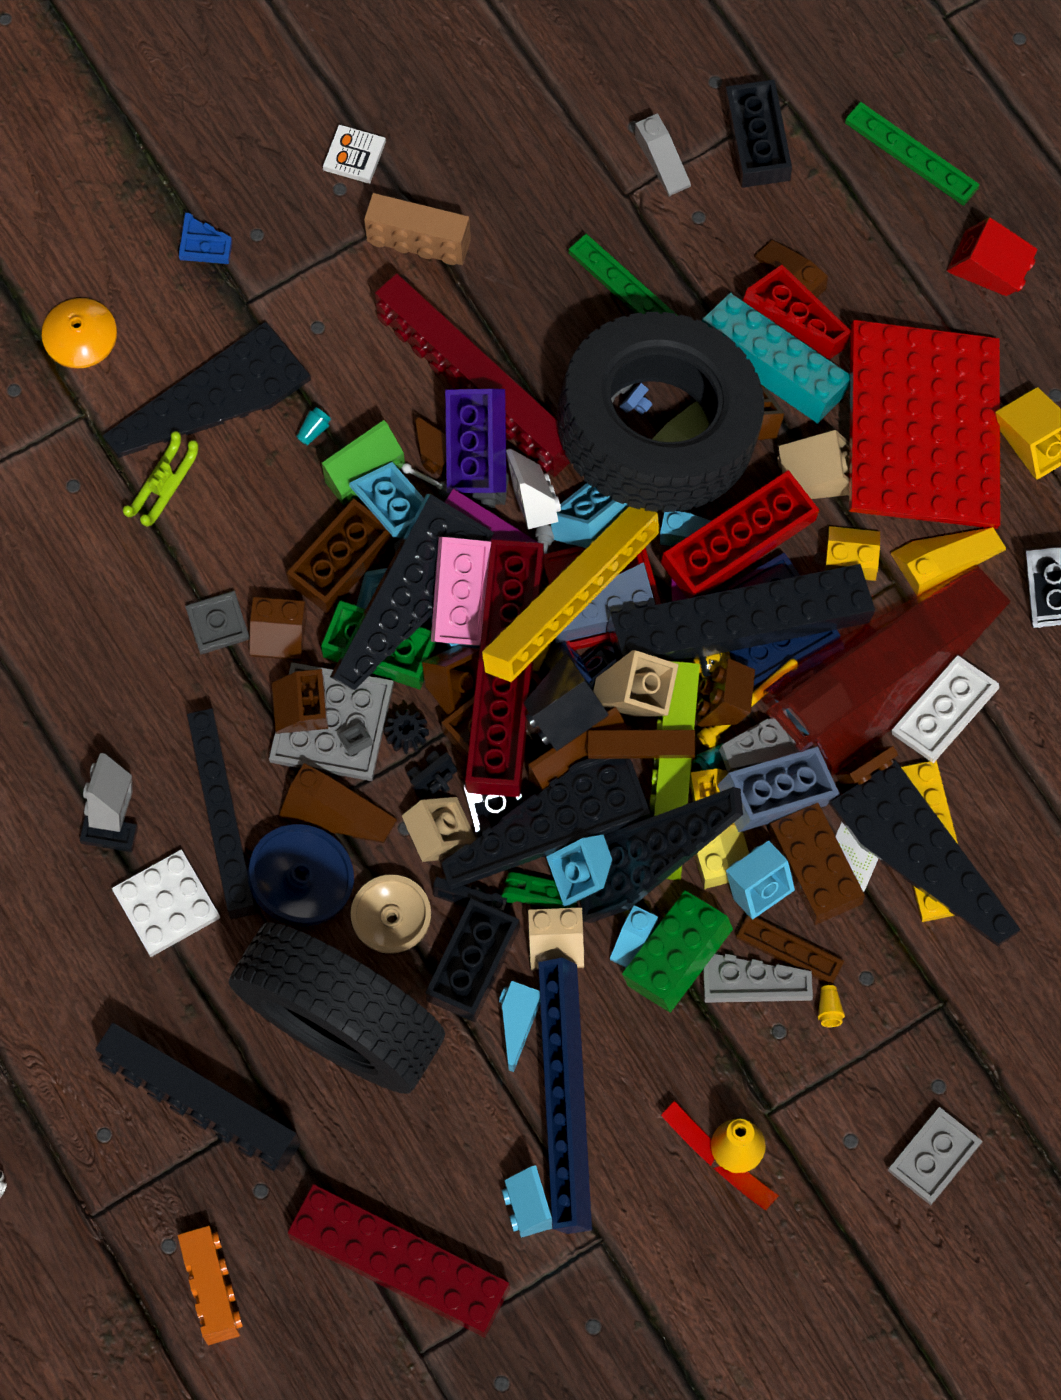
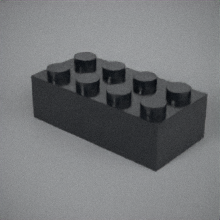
[725,80,792,188]
[425,898,520,1022]

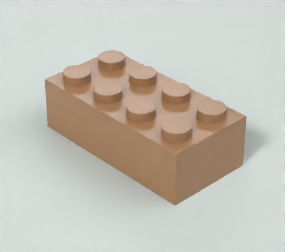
[364,193,471,265]

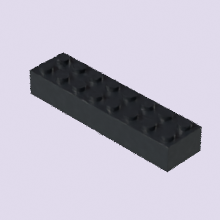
[95,1023,300,1172]

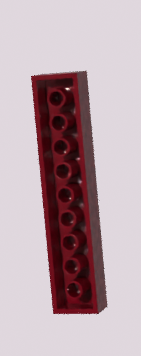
[375,273,570,477]
[465,540,544,797]

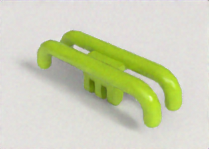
[123,431,198,527]

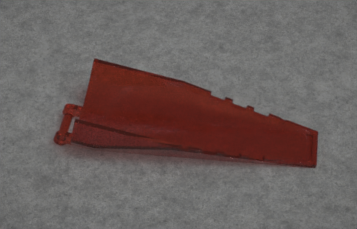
[762,564,1011,776]

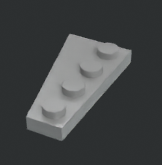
[703,954,813,1003]

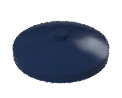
[247,824,354,927]

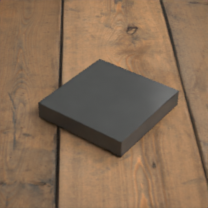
[185,591,250,655]

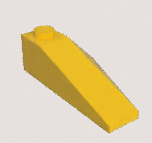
[891,527,1006,596]

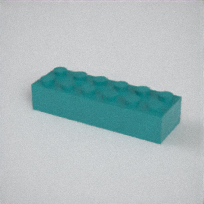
[702,293,850,424]

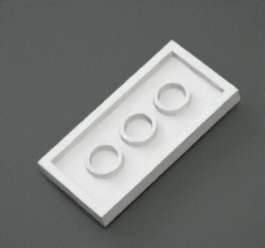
[892,655,999,763]

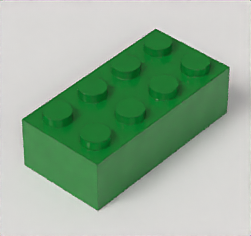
[622,891,733,1013]

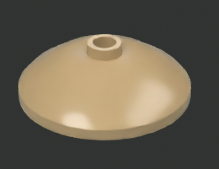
[351,875,431,953]

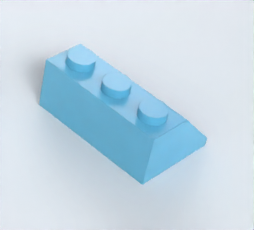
[349,462,424,539]

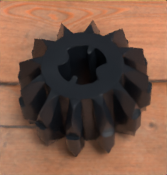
[384,709,429,755]

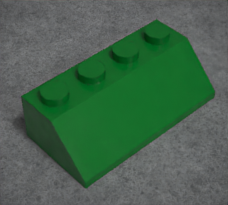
[321,601,436,690]

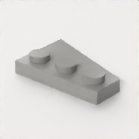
[719,709,801,773]

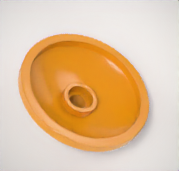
[42,298,117,368]

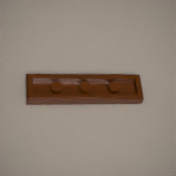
[588,730,695,759]
[736,915,844,985]

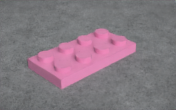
[431,537,491,646]

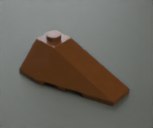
[280,763,397,843]

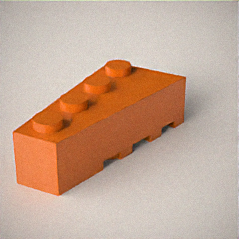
[178,1226,243,1345]

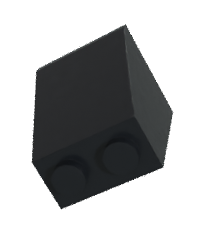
[523,654,609,751]

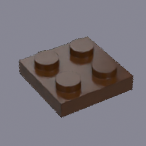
[836,746,898,785]

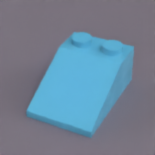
[551,483,628,549]

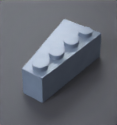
[554,562,655,644]

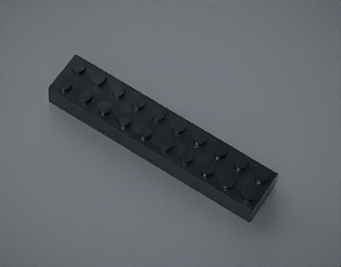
[607,564,875,662]

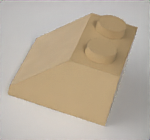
[402,797,477,862]
[528,908,584,970]

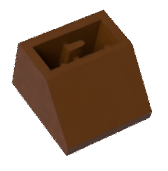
[696,658,755,727]
[272,669,328,734]

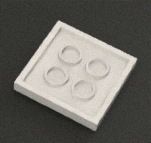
[112,849,220,957]

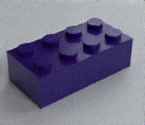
[445,389,506,493]

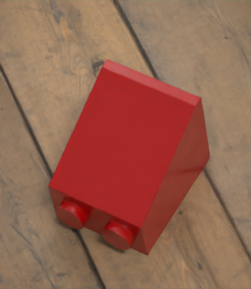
[947,217,1038,296]

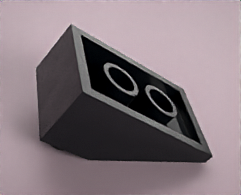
[1022,544,1061,628]
[460,778,523,839]

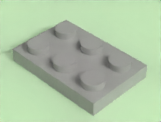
[888,1107,983,1205]

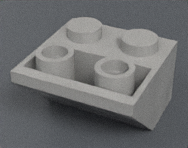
[83,753,133,832]

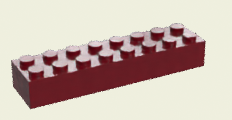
[288,1184,510,1338]

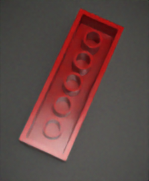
[661,470,819,599]

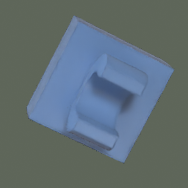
[619,383,652,415]

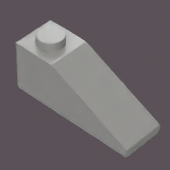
[635,113,691,196]

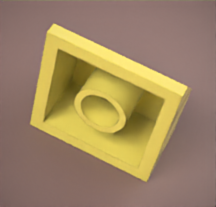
[694,825,749,889]

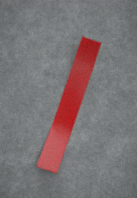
[661,1101,779,1211]

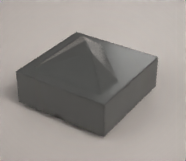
[337,723,373,756]

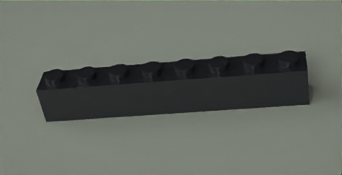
[187,708,257,920]

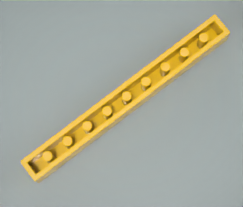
[482,507,660,682]

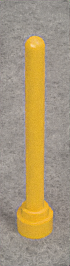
[697,659,798,749]

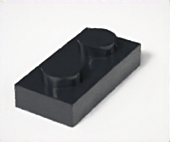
[80,816,138,852]

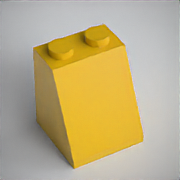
[996,387,1061,480]

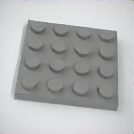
[269,662,394,781]

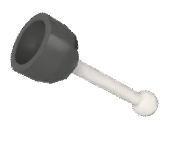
[401,463,450,500]

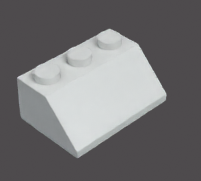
[506,449,561,529]

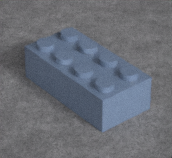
[717,747,839,832]

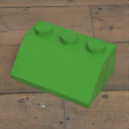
[322,420,405,505]

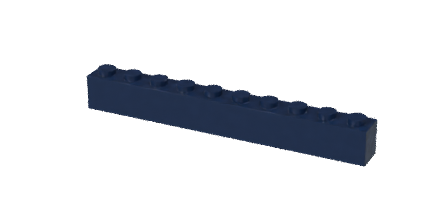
[538,958,592,1234]

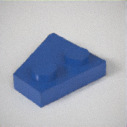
[179,213,232,264]

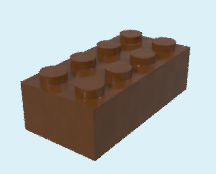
[287,499,395,614]
[769,803,865,925]

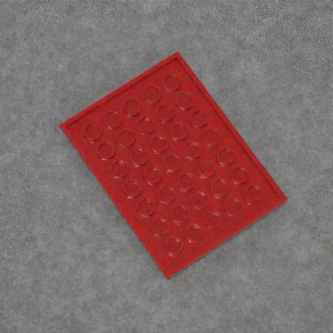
[849,320,1000,529]

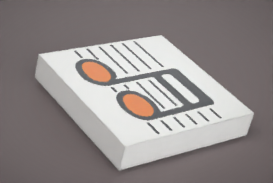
[323,125,386,184]

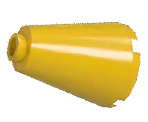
[711,1119,766,1173]

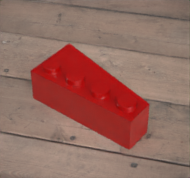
[743,265,851,360]

